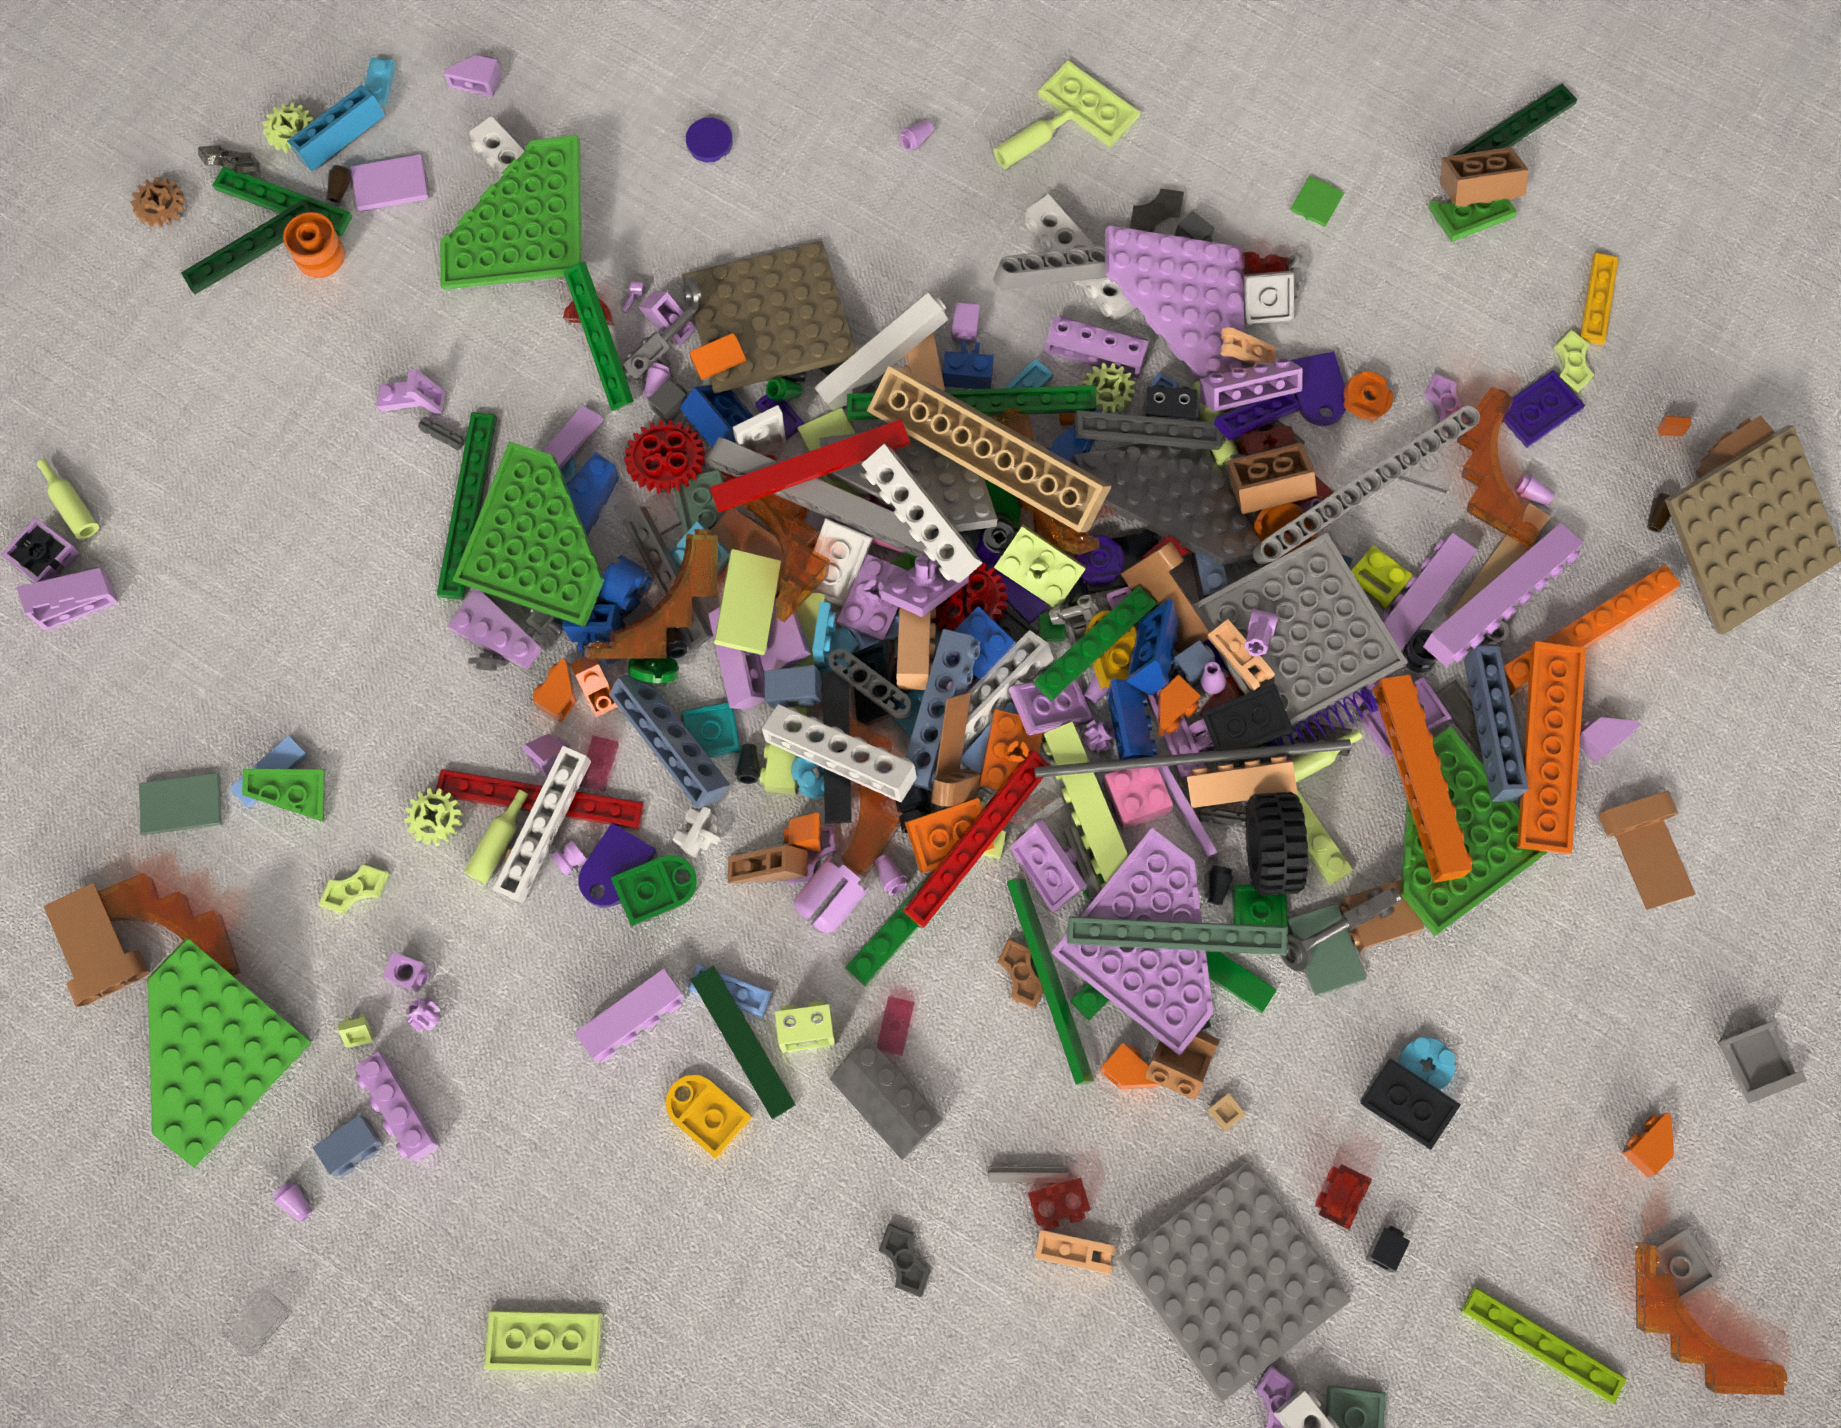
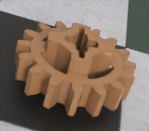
[131,177,186,228]

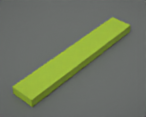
[1460,1287,1627,1404]

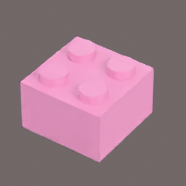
[1103,767,1173,831]

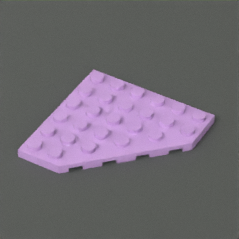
[1105,225,1245,380]
[1051,828,1214,1056]

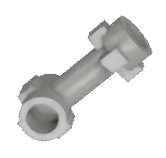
[1285,253,1308,300]
[1049,595,1099,625]

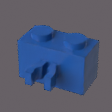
[942,341,994,389]
[562,604,623,653]

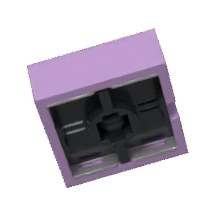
[1,517,80,582]

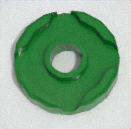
[628,654,679,683]

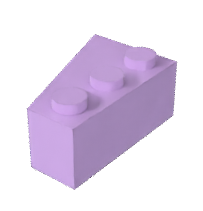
[16,568,118,631]

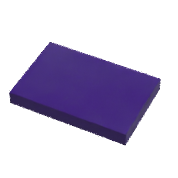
[1495,370,1585,448]

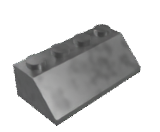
[830,1038,942,1160]

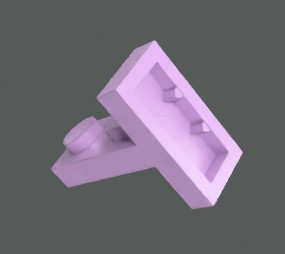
[376,369,445,414]

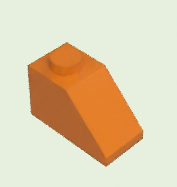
[784,813,822,852]

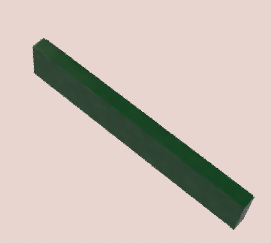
[1453,83,1577,156]
[181,199,313,294]
[690,965,796,1120]

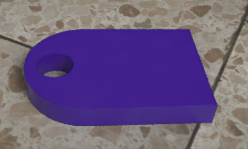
[1291,352,1346,426]
[578,823,657,908]

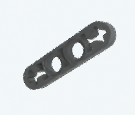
[828,648,913,719]

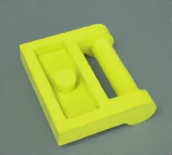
[1351,545,1413,609]

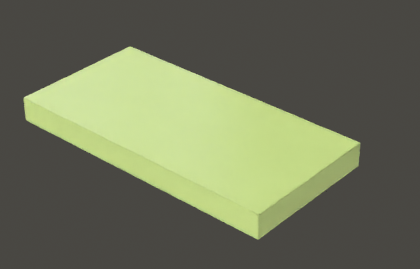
[1038,60,1140,148]
[797,407,866,499]
[714,549,781,655]
[484,1310,602,1372]

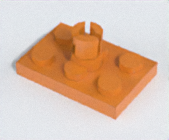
[979,709,1043,797]
[905,798,995,873]

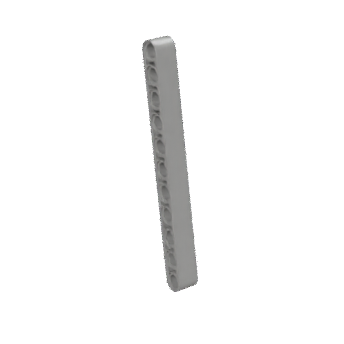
[1253,406,1480,565]
[706,437,954,567]

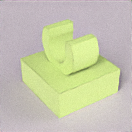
[338,1013,373,1048]

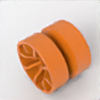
[283,212,345,278]

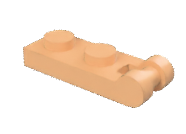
[1221,327,1276,366]
[1207,619,1275,691]
[1034,1230,1116,1275]

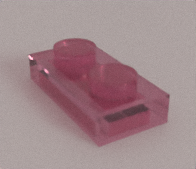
[580,736,619,792]
[877,996,915,1056]

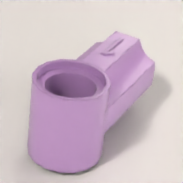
[1244,608,1279,657]

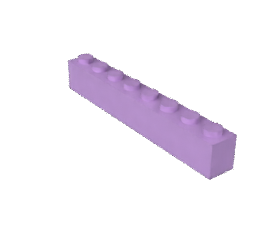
[1423,523,1584,667]
[1346,532,1477,708]

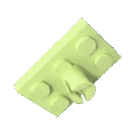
[994,525,1086,607]

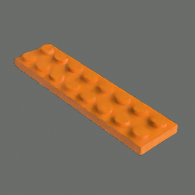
[1517,641,1586,855]

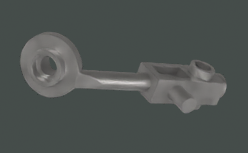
[621,276,701,380]
[468,609,563,671]
[1281,887,1402,971]

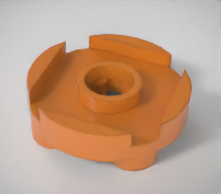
[1343,371,1393,421]

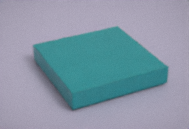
[681,702,741,758]

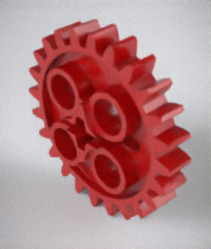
[624,420,706,494]
[931,563,1008,632]

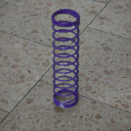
[1267,686,1378,758]

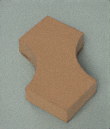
[997,938,1043,1009]

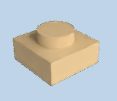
[1207,1093,1246,1132]

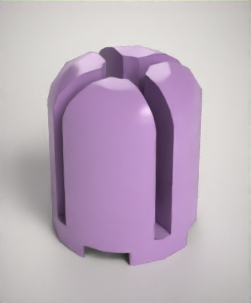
[794,856,869,933]

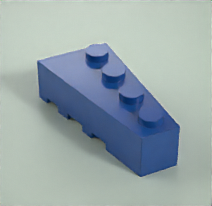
[567,452,619,537]

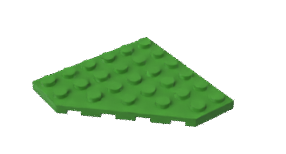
[440,135,582,290]
[453,441,604,627]
[1400,726,1548,937]
[147,937,311,1168]

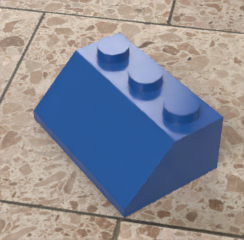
[680,385,754,448]
[1126,599,1179,695]
[1107,679,1157,760]

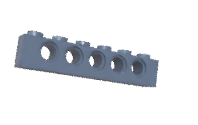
[905,629,980,791]
[1463,646,1529,802]
[609,674,730,809]

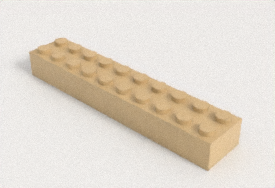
[867,366,1112,533]

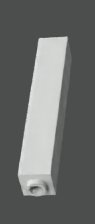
[814,293,948,411]

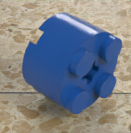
[597,555,654,614]

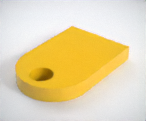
[1085,611,1137,689]
[666,1075,752,1160]

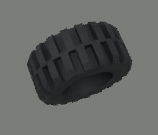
[1245,792,1308,895]

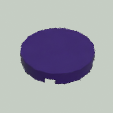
[686,118,733,162]
[1074,535,1124,585]

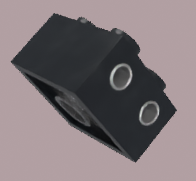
[1142,385,1197,421]

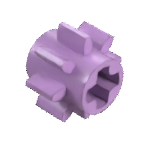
[1083,719,1116,752]
[406,997,441,1032]

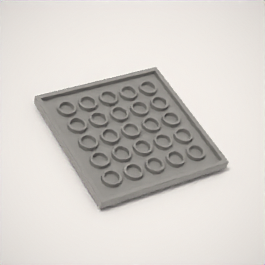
[1192,533,1408,726]
[1117,1162,1351,1403]

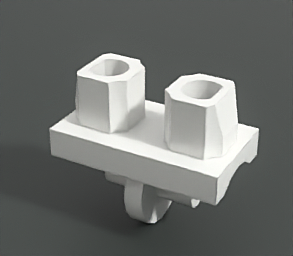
[673,807,720,859]

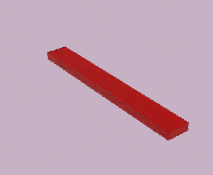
[710,419,910,513]
[902,750,1051,928]
[435,769,644,830]

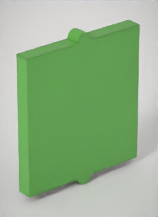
[1290,176,1344,227]

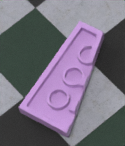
[447,589,542,670]

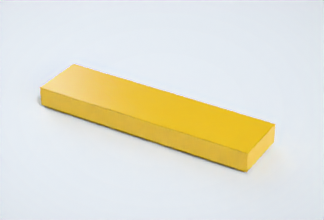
[1580,252,1619,345]

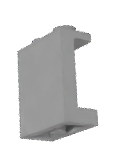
[1719,1018,1807,1104]

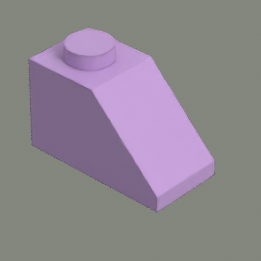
[444,55,502,97]
[639,291,697,345]
[1580,717,1641,763]
[522,733,569,777]

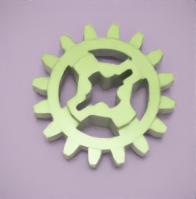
[262,103,314,153]
[1082,363,1135,414]
[404,788,463,846]

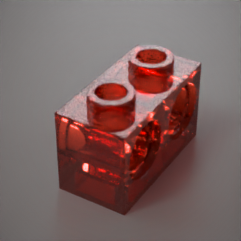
[1027,1178,1091,1231]

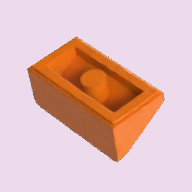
[689,333,746,380]

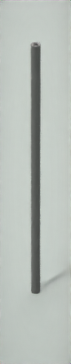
[1034,739,1351,778]

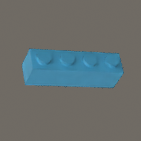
[287,84,385,172]

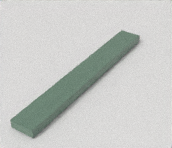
[1067,917,1288,955]

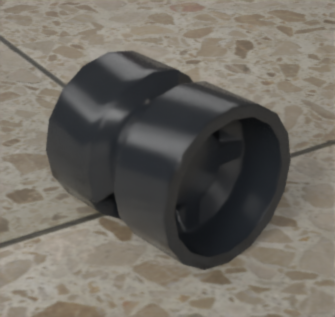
[982,512,1015,553]
[1403,630,1437,673]
[895,788,932,834]

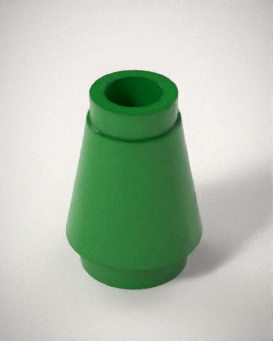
[766,377,803,402]

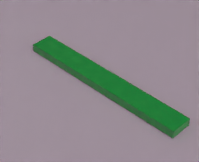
[437,412,497,600]
[1083,874,1277,1014]
[1007,878,1094,1085]

